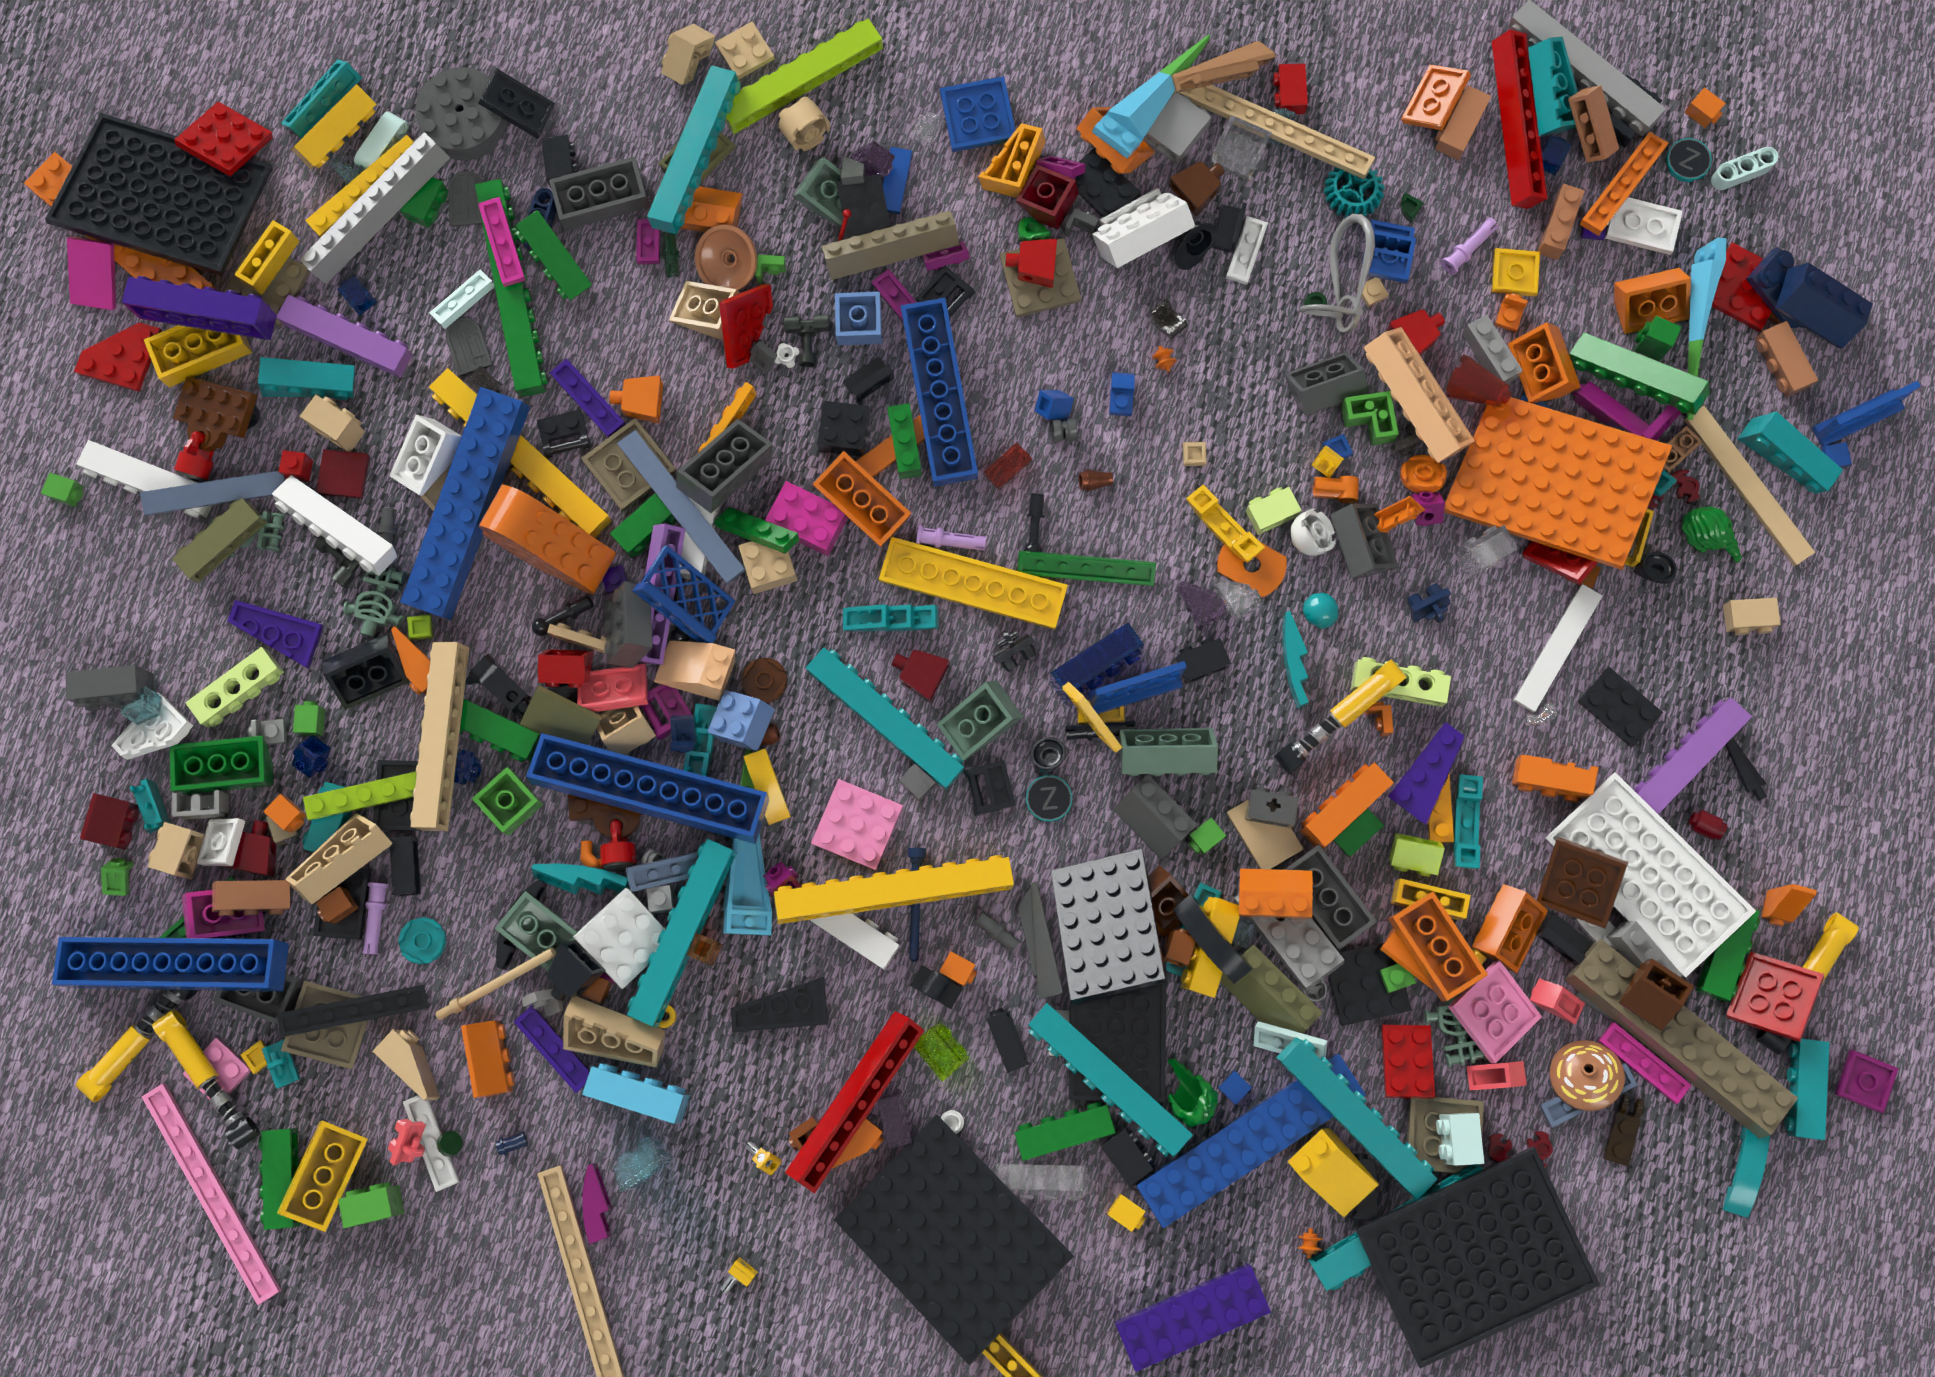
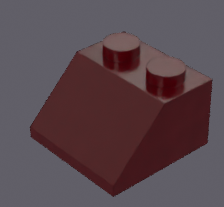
[1016,164,1079,230]
[80,793,139,850]

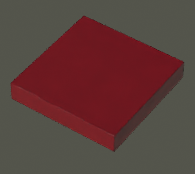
[316,449,370,499]

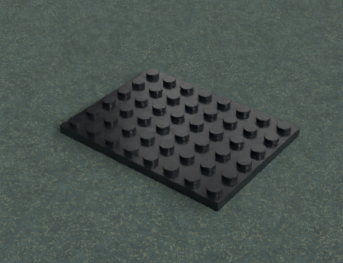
[45,113,273,276]
[834,1114,1075,1365]
[1355,1146,1600,1368]

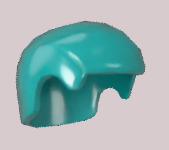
[1303,592,1339,629]

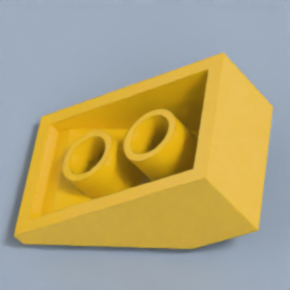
[1287,1128,1379,1217]

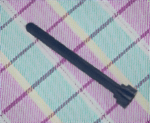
[908,848,926,962]

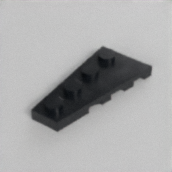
[731,977,828,1032]

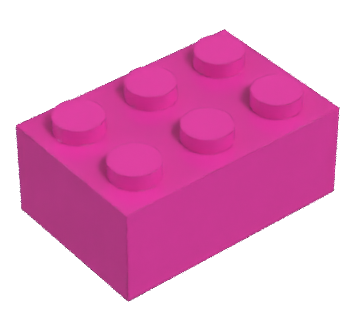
[765,481,848,556]

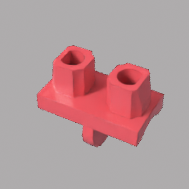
[388,1119,426,1165]

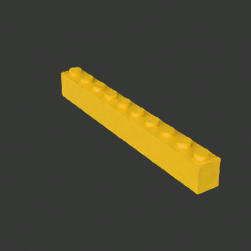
[429,368,612,538]
[774,855,1014,924]

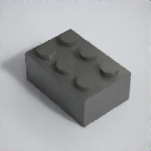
[603,581,652,668]
[65,665,154,711]
[213,973,306,1025]

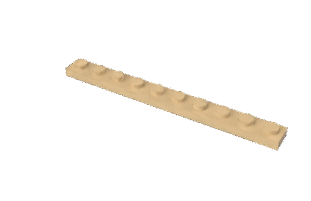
[1173,85,1375,179]
[537,1165,625,1377]

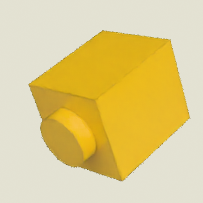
[1107,1193,1146,1232]

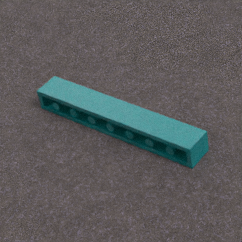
[647,65,741,234]
[806,647,964,791]
[627,839,737,1027]
[1028,1003,1193,1157]
[1276,1037,1437,1200]
[1308,1164,1482,1291]

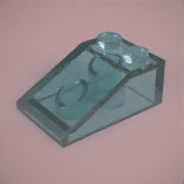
[613,1136,673,1193]

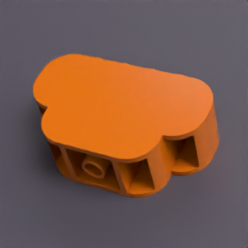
[479,485,616,595]

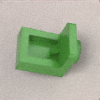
[1379,964,1416,993]

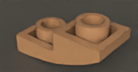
[1664,426,1702,473]

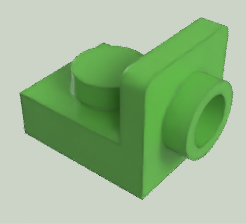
[754,255,787,284]
[101,858,133,896]

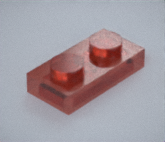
[983,442,1032,490]

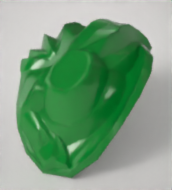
[1018,217,1052,242]

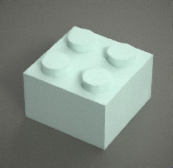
[1436,1113,1484,1166]

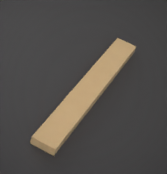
[1684,406,1815,566]

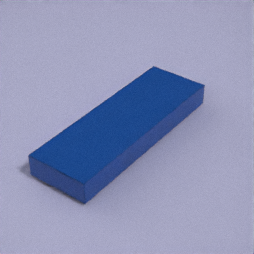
[883,147,913,215]

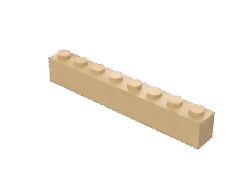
[410,642,469,831]

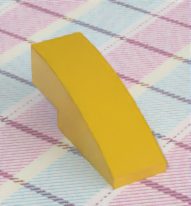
[743,748,791,825]

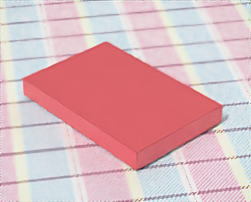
[577,663,648,712]

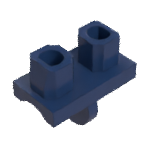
[1408,583,1451,623]

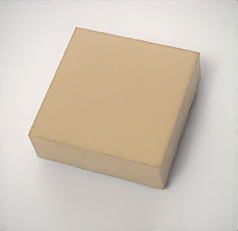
[1183,442,1207,466]

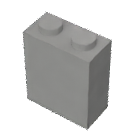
[1144,92,1211,165]

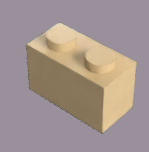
[1723,598,1781,635]

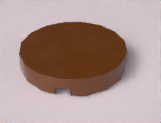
[741,658,787,703]

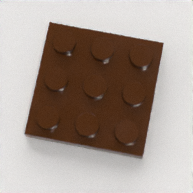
[1536,837,1629,929]

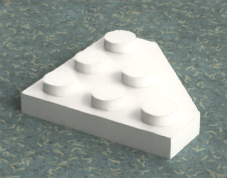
[111,692,193,760]

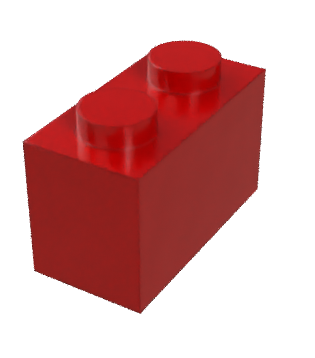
[1273,63,1308,115]

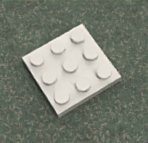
[573,888,666,989]

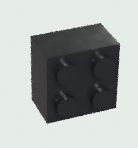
[817,401,870,457]

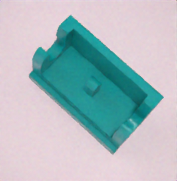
[129,779,171,833]

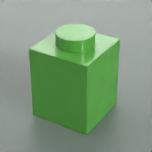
[41,472,84,507]
[293,701,325,736]
[1187,818,1226,856]

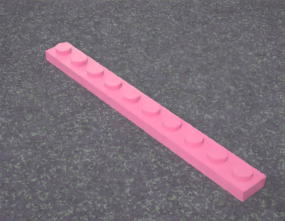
[142,1084,282,1305]

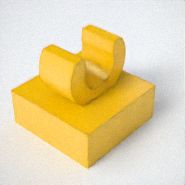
[1311,445,1344,478]

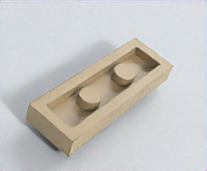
[547,623,606,654]

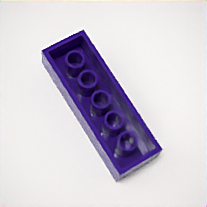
[122,276,277,340]
[1114,1263,1271,1372]

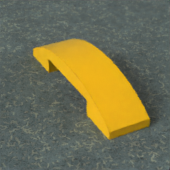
[1186,485,1265,563]

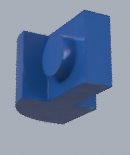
[1109,372,1135,416]

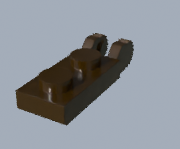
[1603,1094,1644,1167]

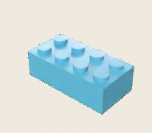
[582,1063,690,1124]

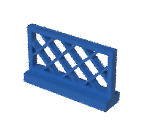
[1811,381,1921,447]
[632,545,735,643]
[1087,661,1187,715]

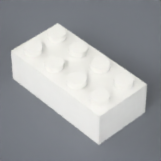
[1092,193,1196,268]

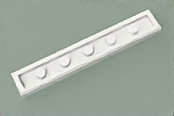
[1513,584,1602,713]

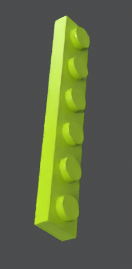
[303,772,417,821]

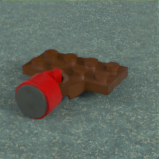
[173,376,258,482]
[568,794,645,872]

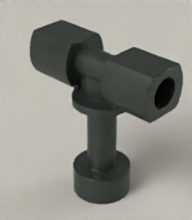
[784,315,830,367]
[314,536,360,589]

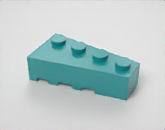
[1528,36,1578,136]
[258,357,356,400]
[1737,411,1843,494]

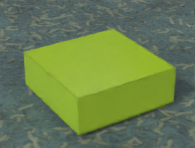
[407,614,433,641]

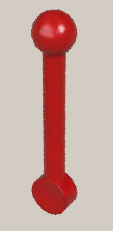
[838,209,851,241]

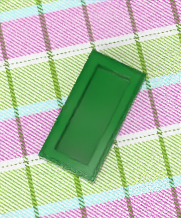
[1333,808,1384,858]

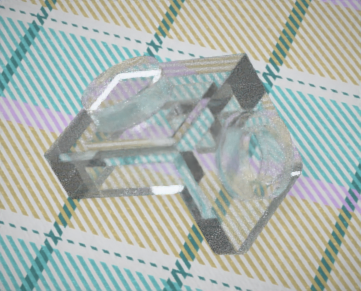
[910,111,945,148]

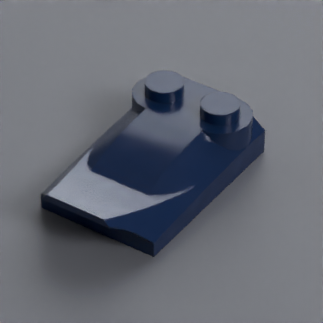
[1746,247,1805,328]

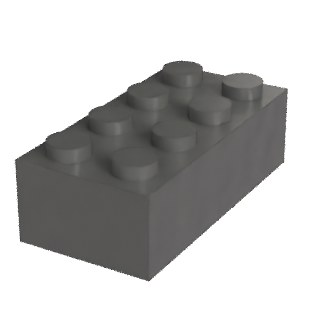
[549,156,650,231]
[676,419,773,513]
[1284,845,1377,951]

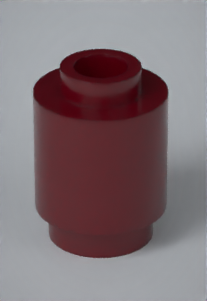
[1688,809,1727,840]

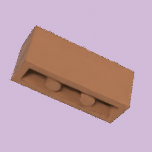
[1435,85,1491,160]
[1568,85,1619,162]
[1537,183,1585,260]
[1755,321,1819,398]
[212,880,290,916]

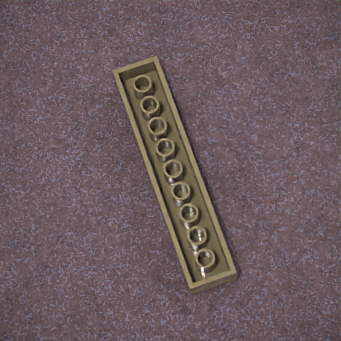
[1565,939,1798,1138]

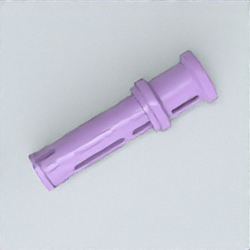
[1441,218,1498,275]
[916,525,986,551]
[362,882,389,955]

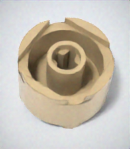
[779,97,830,151]

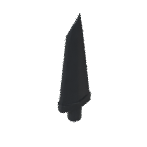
[1725,737,1767,801]

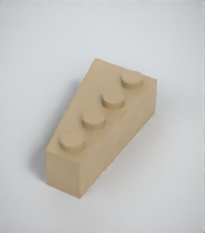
[285,813,393,904]
[563,996,665,1068]

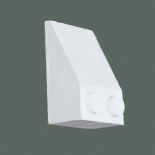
[390,415,462,496]

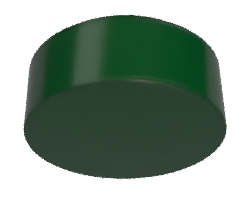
[1304,292,1327,316]
[437,1131,463,1157]

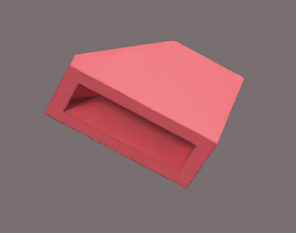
[1529,979,1585,1025]
[1466,1061,1527,1090]

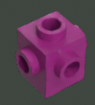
[1412,491,1445,526]
[763,861,802,897]

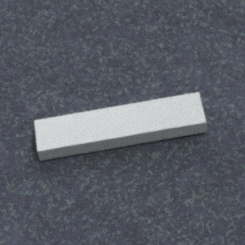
[403,1095,460,1192]

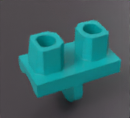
[262,1039,301,1089]

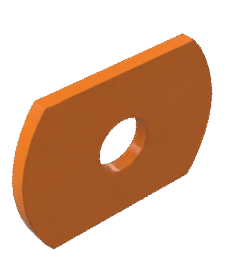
[1217,542,1287,598]

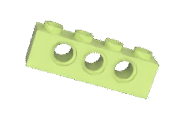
[185,647,284,728]
[1351,657,1451,707]

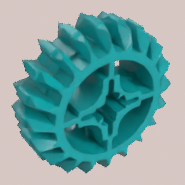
[1323,167,1385,218]

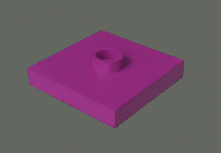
[1834,1050,1899,1114]

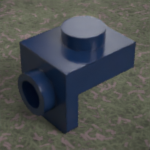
[670,715,697,753]

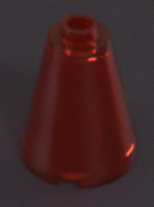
[1445,354,1512,407]

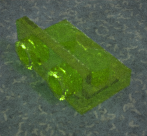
[914,1022,970,1082]

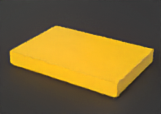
[1063,682,1123,752]

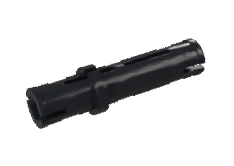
[1065,720,1136,741]

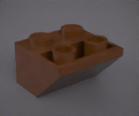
[1619,958,1694,1031]

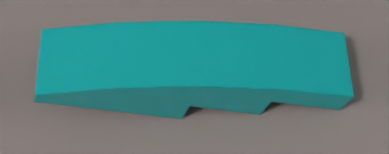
[843,604,939,631]
[1282,611,1309,709]
[683,703,718,777]
[531,863,630,896]

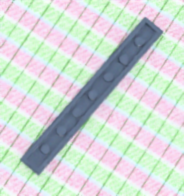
[617,430,746,585]

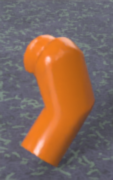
[580,841,603,870]

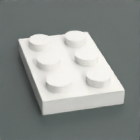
[1605,197,1683,255]

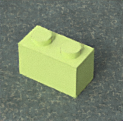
[1246,487,1302,535]

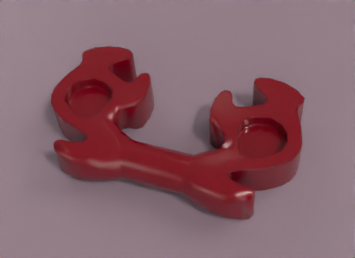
[1648,469,1700,510]
[1487,1131,1553,1167]

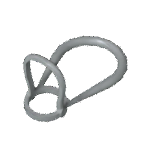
[1299,214,1375,333]

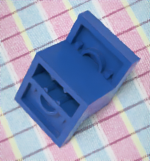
[1362,219,1416,283]

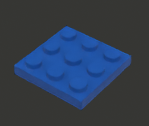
[940,76,1016,152]

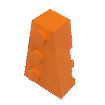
[1512,754,1598,803]

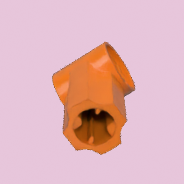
[1313,476,1359,503]

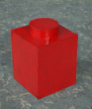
[278,450,313,482]

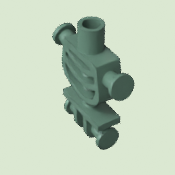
[209,502,286,558]
[343,568,407,638]
[1424,995,1487,1068]

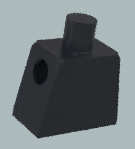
[547,940,606,1001]

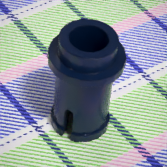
[495,1131,528,1156]

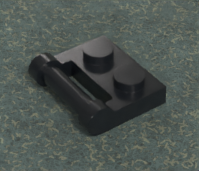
[916,266,975,321]
[537,409,590,459]
[964,760,1016,816]

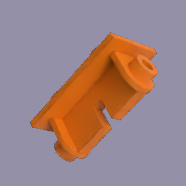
[1374,496,1425,533]

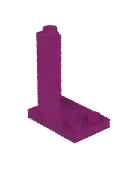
[1573,381,1682,441]

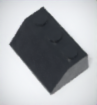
[323,633,409,710]

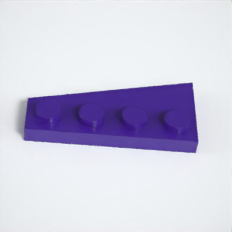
[227,600,324,669]
[1388,722,1465,826]

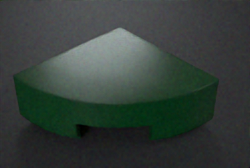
[1400,192,1423,223]

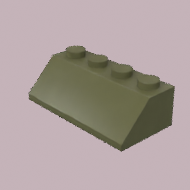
[1220,944,1323,1034]

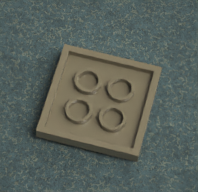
[1000,238,1081,318]
[224,242,311,327]
[581,418,677,512]
[281,981,369,1070]
[1407,1097,1484,1173]

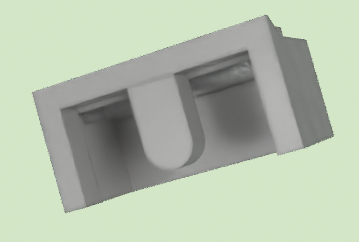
[172,790,229,820]

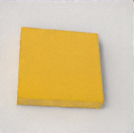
[1491,248,1540,296]

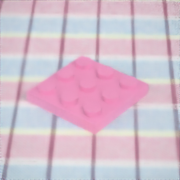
[811,779,903,871]
[1448,960,1542,1063]

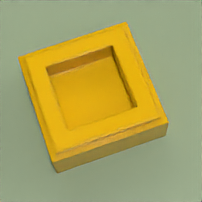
[241,1040,267,1074]

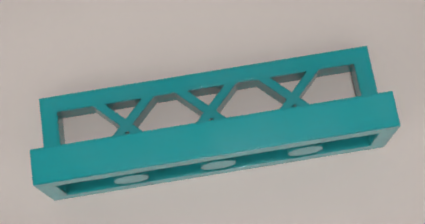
[281,59,362,139]

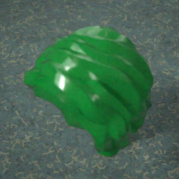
[1682,506,1742,563]
[1168,1058,1218,1127]

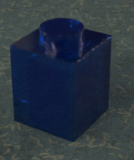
[1542,135,1572,176]
[337,275,377,316]

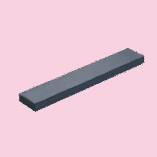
[140,471,284,516]

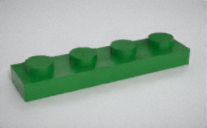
[714,507,800,554]

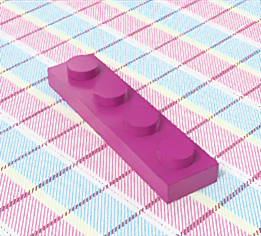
[478,197,526,287]
[1598,1022,1692,1104]

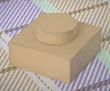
[1357,277,1389,308]

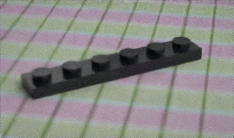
[277,985,428,1037]

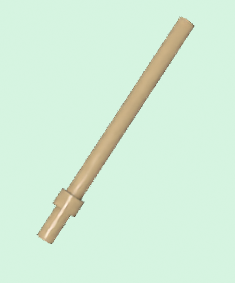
[436,948,556,1020]

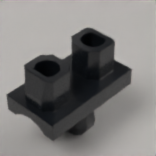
[992,630,1036,671]

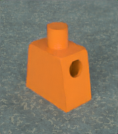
[609,376,663,424]

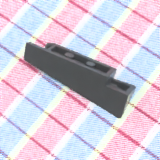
[1018,881,1063,1000]

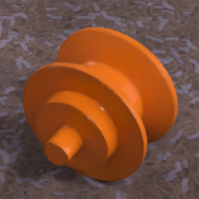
[1152,346,1177,372]
[1297,1228,1323,1259]

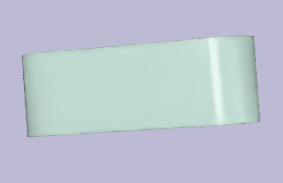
[354,111,409,169]
[1711,147,1779,190]

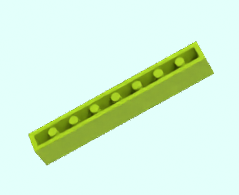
[725,18,883,135]

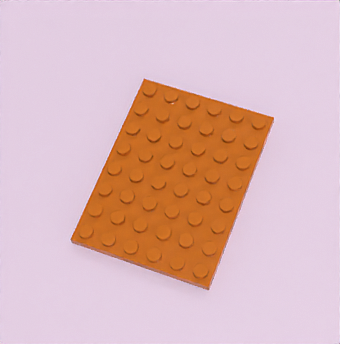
[1444,392,1672,570]

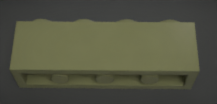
[172,498,268,583]

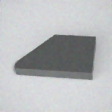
[841,157,865,185]

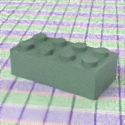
[1119,728,1218,776]

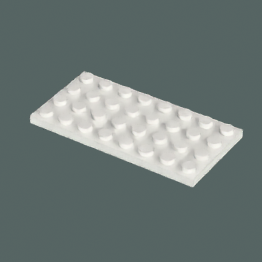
[1545,772,1756,978]

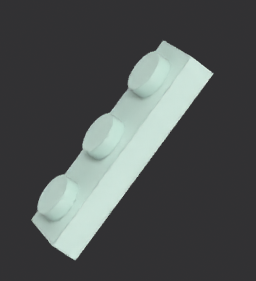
[430,270,495,329]
[1254,1021,1327,1058]

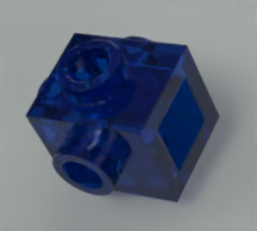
[292,735,331,778]
[454,750,482,785]

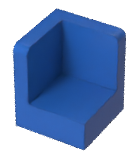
[1034,390,1074,420]

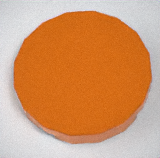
[1400,455,1447,493]

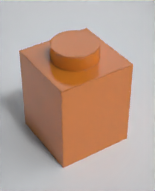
[1684,87,1726,128]
[263,794,307,833]
[939,951,977,987]

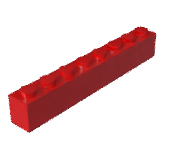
[1491,29,1547,209]
[785,1011,925,1194]

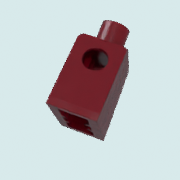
[891,650,950,703]
[223,820,277,877]

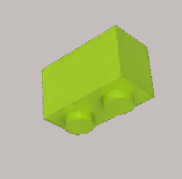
[1389,833,1445,877]

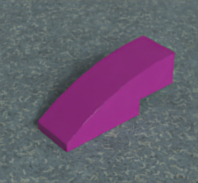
[582,1163,613,1244]

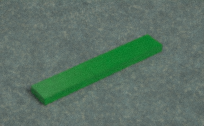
[1017,550,1156,586]

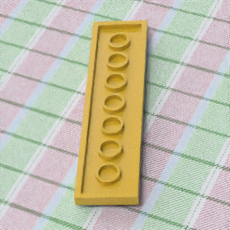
[879,537,1068,630]

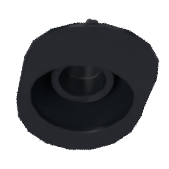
[1174,221,1218,270]

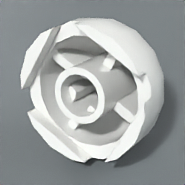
[1291,508,1335,556]

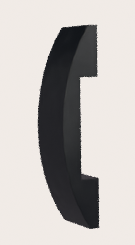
[496,880,547,970]
[1173,894,1253,984]

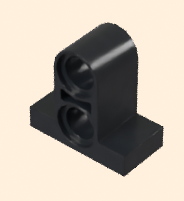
[910,965,963,1009]

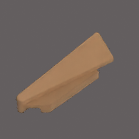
[1172,41,1276,93]

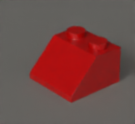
[538,649,594,688]

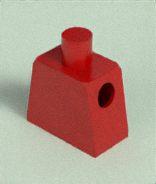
[1005,239,1057,288]
[1387,309,1445,356]

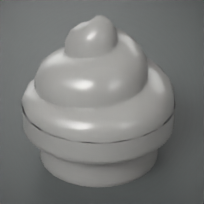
[641,850,665,864]

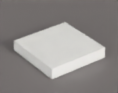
[197,818,245,866]

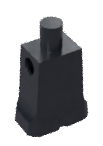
[465,654,530,716]

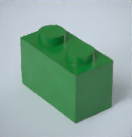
[400,177,448,228]
[1634,316,1681,361]

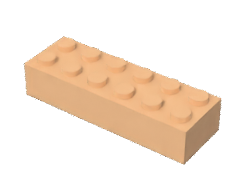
[1363,327,1475,463]

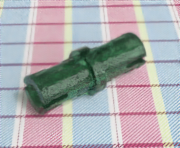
[662,231,680,278]

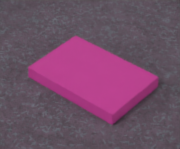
[67,236,116,310]

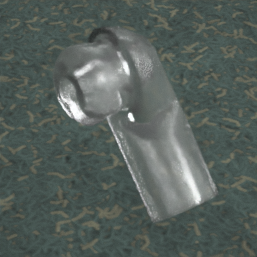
[1525,702,1558,726]

